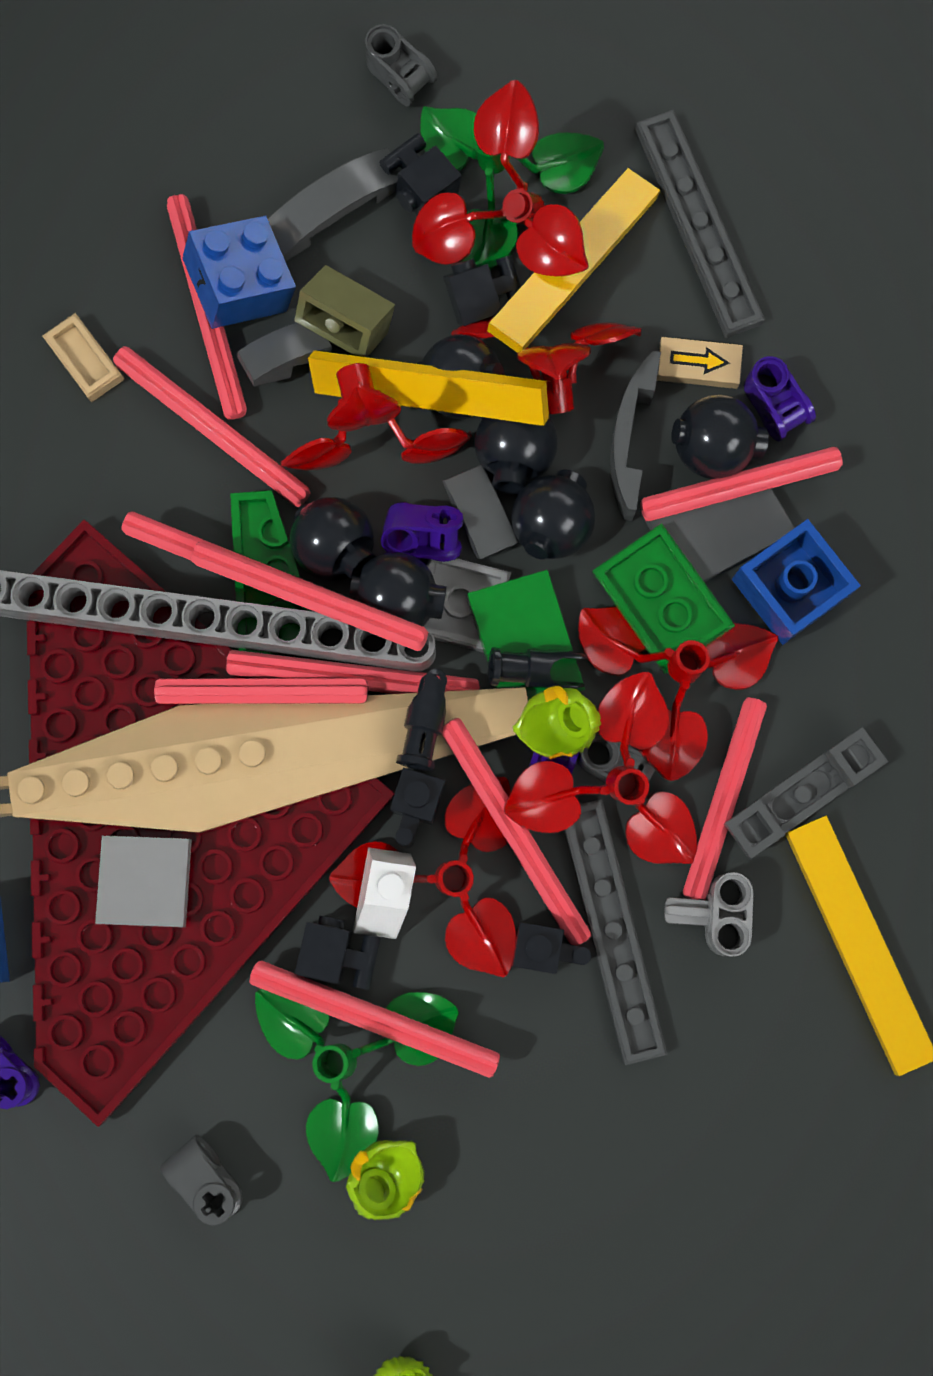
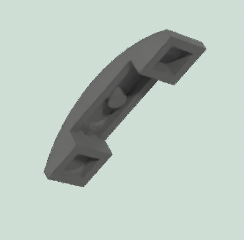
[268,148,402,262]
[610,351,661,521]
[724,727,888,860]

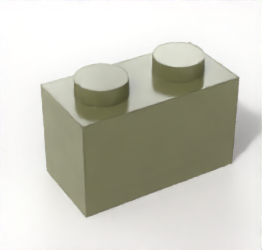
[294,265,395,357]

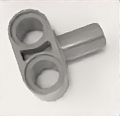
[664,872,753,957]

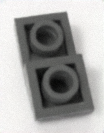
[237,323,332,386]
[442,465,518,559]

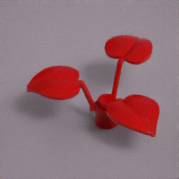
[412,80,589,277]
[451,315,641,414]
[280,363,472,470]
[578,607,778,781]
[504,672,697,864]
[329,777,516,977]

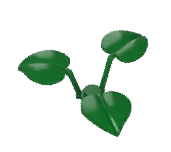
[420,106,604,270]
[255,989,459,1182]

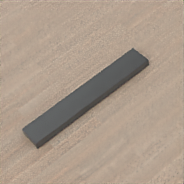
[635,110,765,339]
[565,799,668,1065]

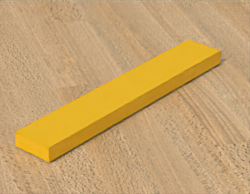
[487,168,660,353]
[308,350,549,426]
[785,815,933,1076]

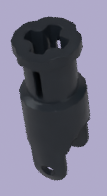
[488,647,587,689]
[396,669,447,771]

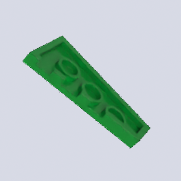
[230,490,322,656]

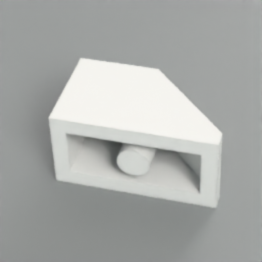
[353,847,416,939]

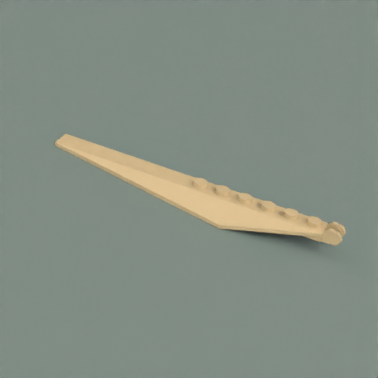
[0,687,528,833]

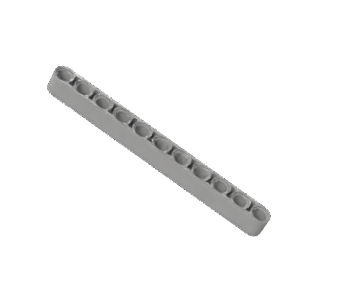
[0,570,436,671]

